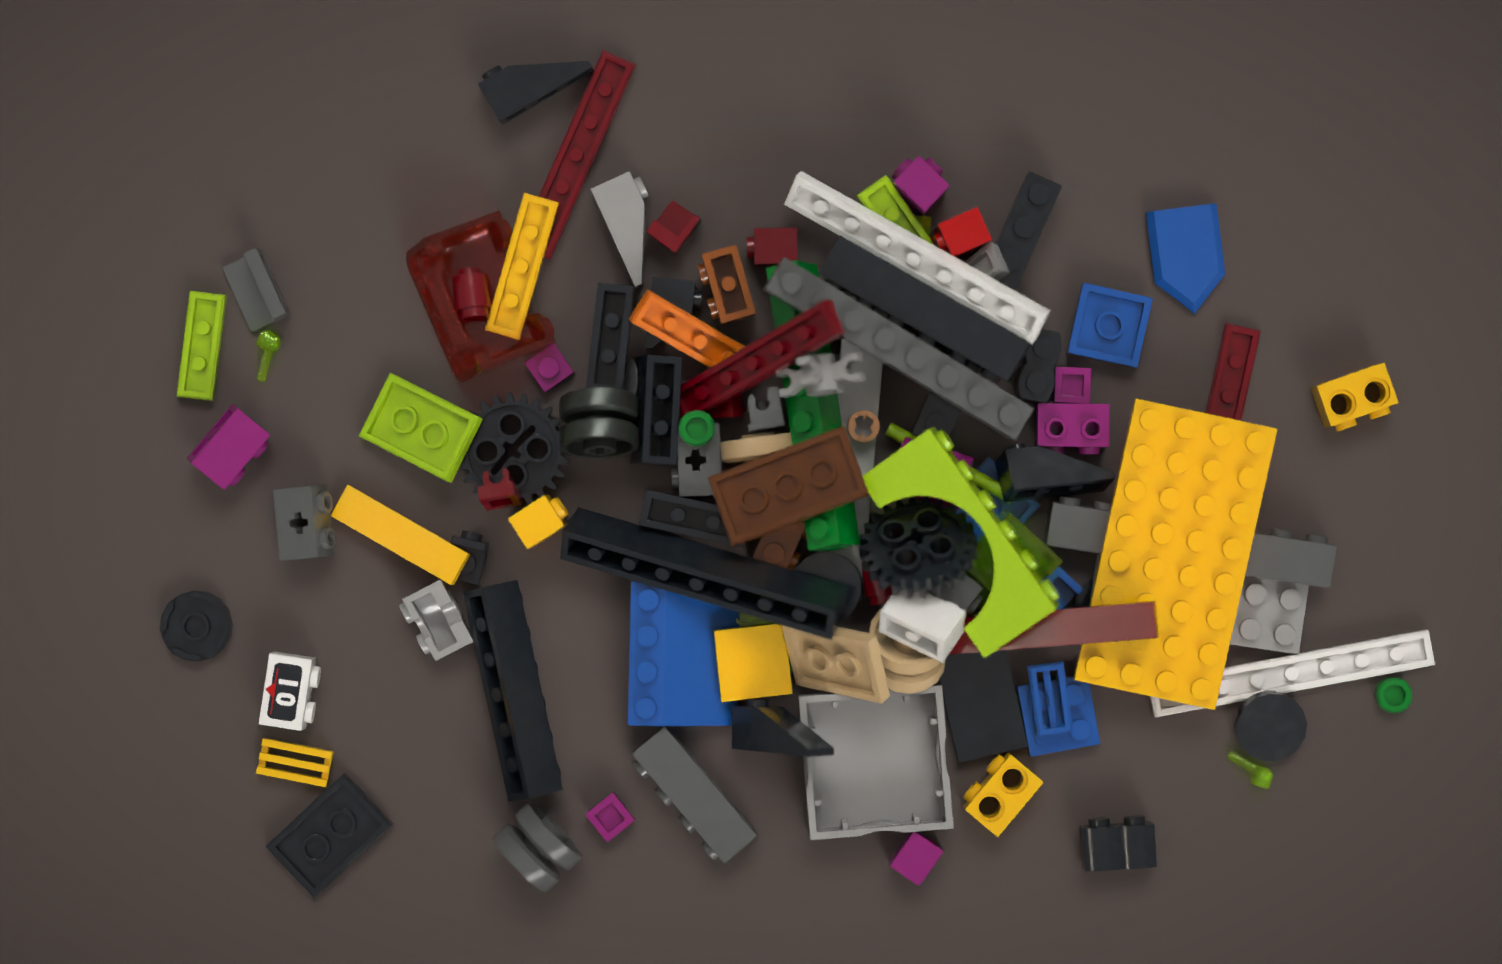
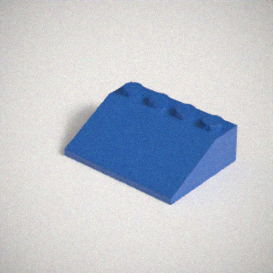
[628,581,740,726]

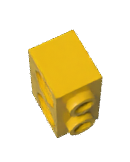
[1310,362,1399,432]
[508,495,569,549]
[963,752,1044,837]

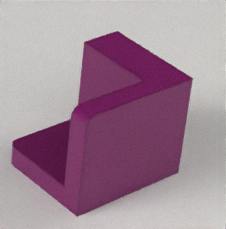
[888,831,944,885]

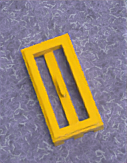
[256,737,334,787]

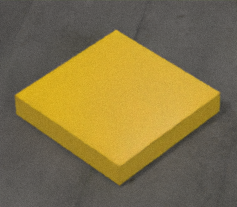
[713,623,792,702]

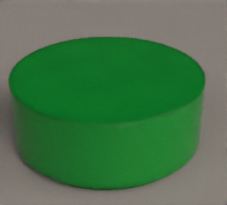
[679,410,715,446]
[1374,677,1412,713]

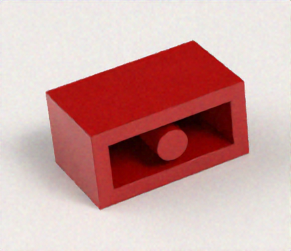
[931,207,992,258]

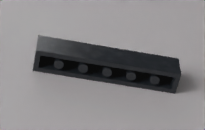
[819,236,1030,384]
[463,580,563,802]

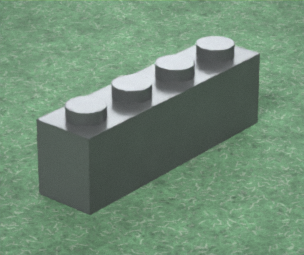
[632,726,757,864]

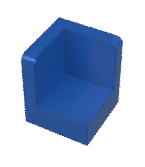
[1041,564,1084,609]

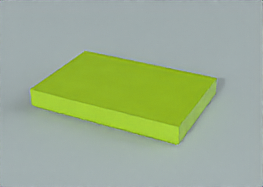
[359,373,483,483]

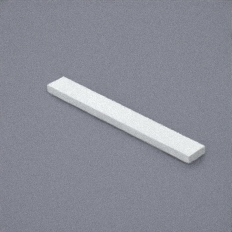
[784,171,1050,344]
[1150,629,1435,717]

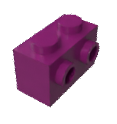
[891,156,950,216]
[186,403,270,490]
[1034,403,1110,454]

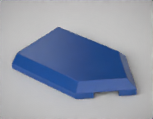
[1145,204,1225,314]

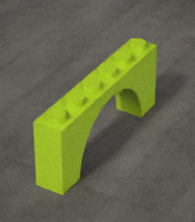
[863,427,1060,658]

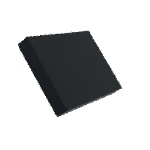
[939,650,1028,763]
[265,773,393,898]

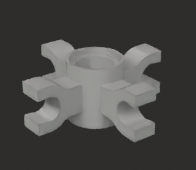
[776,352,866,398]

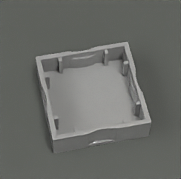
[798,682,954,840]

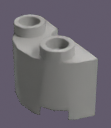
[399,579,474,661]

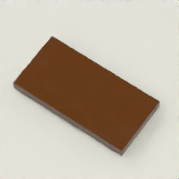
[708,426,870,547]

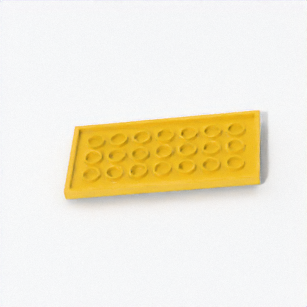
[1073,398,1277,710]

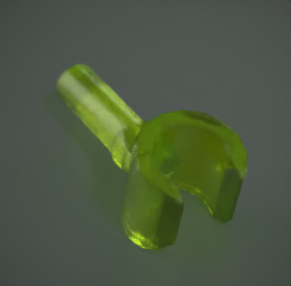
[256,329,281,382]
[1227,751,1273,789]

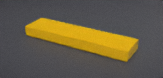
[485,193,559,340]
[331,485,471,586]

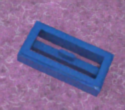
[1027,661,1073,737]

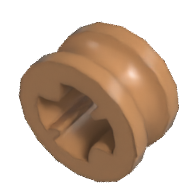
[847,410,880,443]

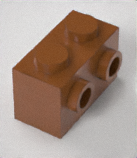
[697,244,756,325]
[752,520,807,570]

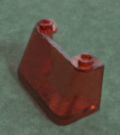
[406,210,556,382]

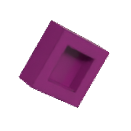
[525,343,575,393]
[1053,367,1092,404]
[585,791,635,842]

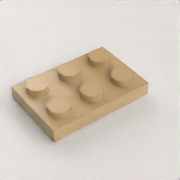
[782,625,890,704]

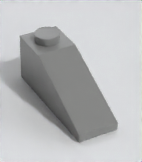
[591,171,649,289]

